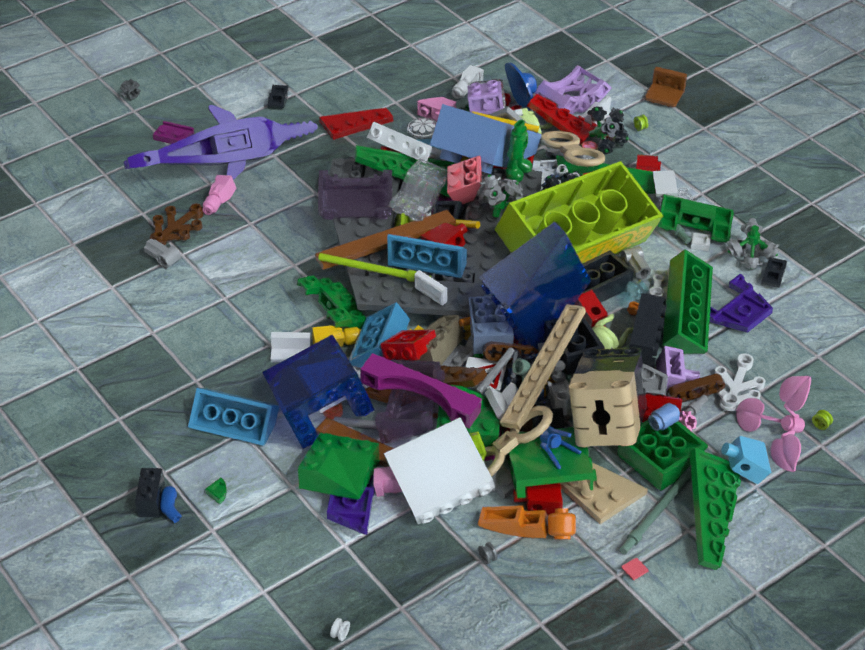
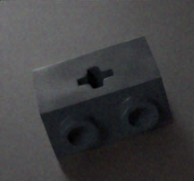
[135,468,165,517]

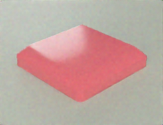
[621,558,649,580]

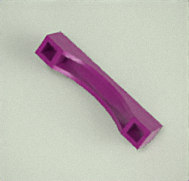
[360,353,482,429]

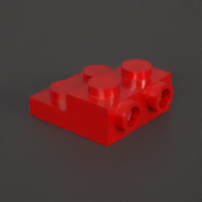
[381,329,436,361]

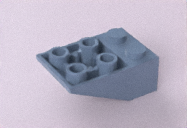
[468,295,514,354]

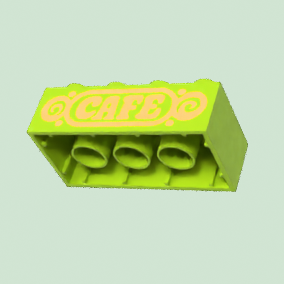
[495,161,663,287]

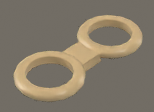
[540,131,605,167]
[485,406,553,477]

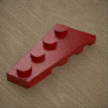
[527,94,597,145]
[319,107,393,140]

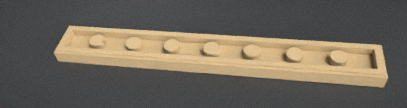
[500,304,586,430]

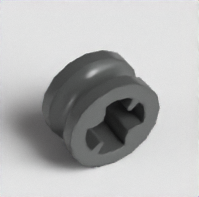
[478,542,498,564]

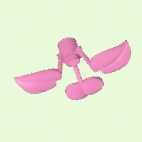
[736,376,811,472]

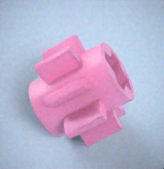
[679,411,697,432]

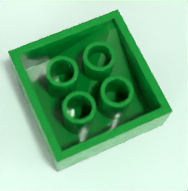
[437,385,500,448]
[617,420,708,491]
[298,433,380,500]

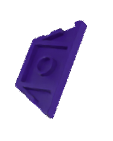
[327,475,375,535]

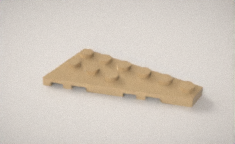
[560,463,648,524]

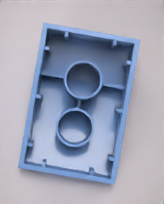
[430,104,542,174]

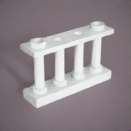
[367,122,445,163]

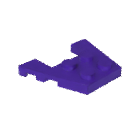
[709,273,773,333]

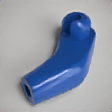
[160,486,182,523]

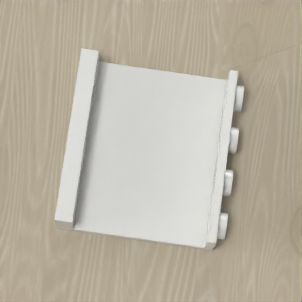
[384,418,495,525]

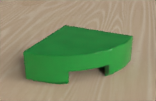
[205,477,227,504]

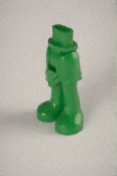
[505,119,532,182]

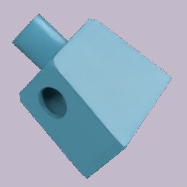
[721,436,771,484]

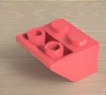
[447,155,482,204]

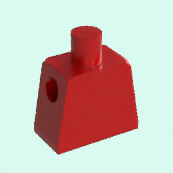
[420,223,468,247]
[574,290,608,328]
[513,483,563,516]

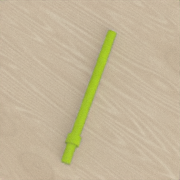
[318,253,431,282]

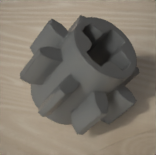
[120,79,141,100]

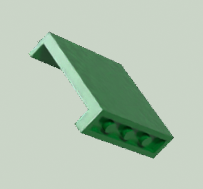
[506,427,597,498]

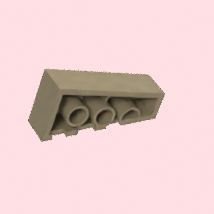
[402,315,465,372]

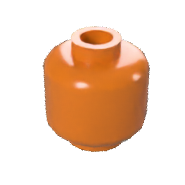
[548,509,576,539]

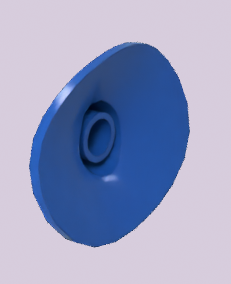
[505,62,537,111]

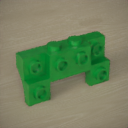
[658,194,734,243]
[297,275,366,329]

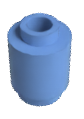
[648,403,680,431]

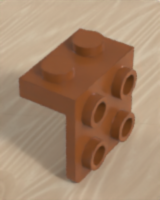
[645,67,687,107]

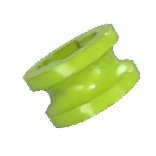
[633,114,649,131]
[812,410,833,430]

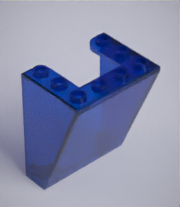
[479,222,591,355]
[262,335,375,449]

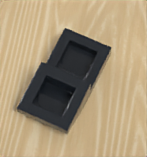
[267,85,289,108]
[761,257,787,288]

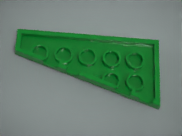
[354,145,457,197]
[690,448,741,570]

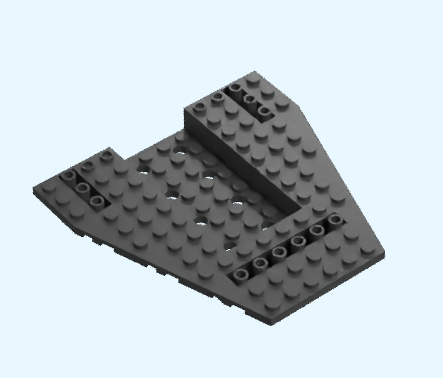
[325,159,542,317]

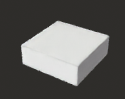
[691,233,711,251]

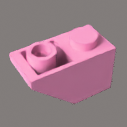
[418,97,456,122]

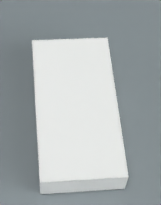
[415,270,447,306]

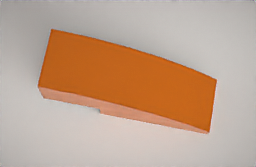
[478,505,548,538]

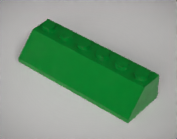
[663,249,713,354]

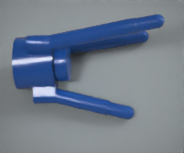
[540,426,581,469]

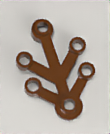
[150,203,204,245]

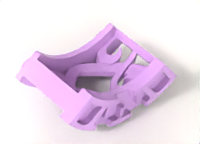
[535,65,612,114]

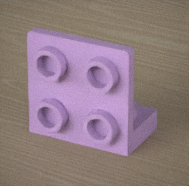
[468,80,504,114]

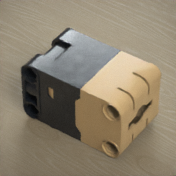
[569,348,647,447]

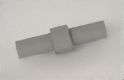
[684,395,708,416]

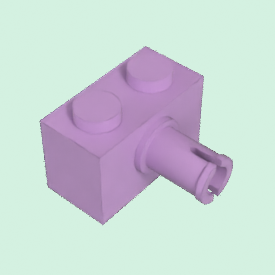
[656,346,700,392]

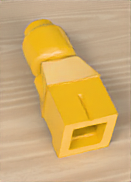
[312,325,362,353]

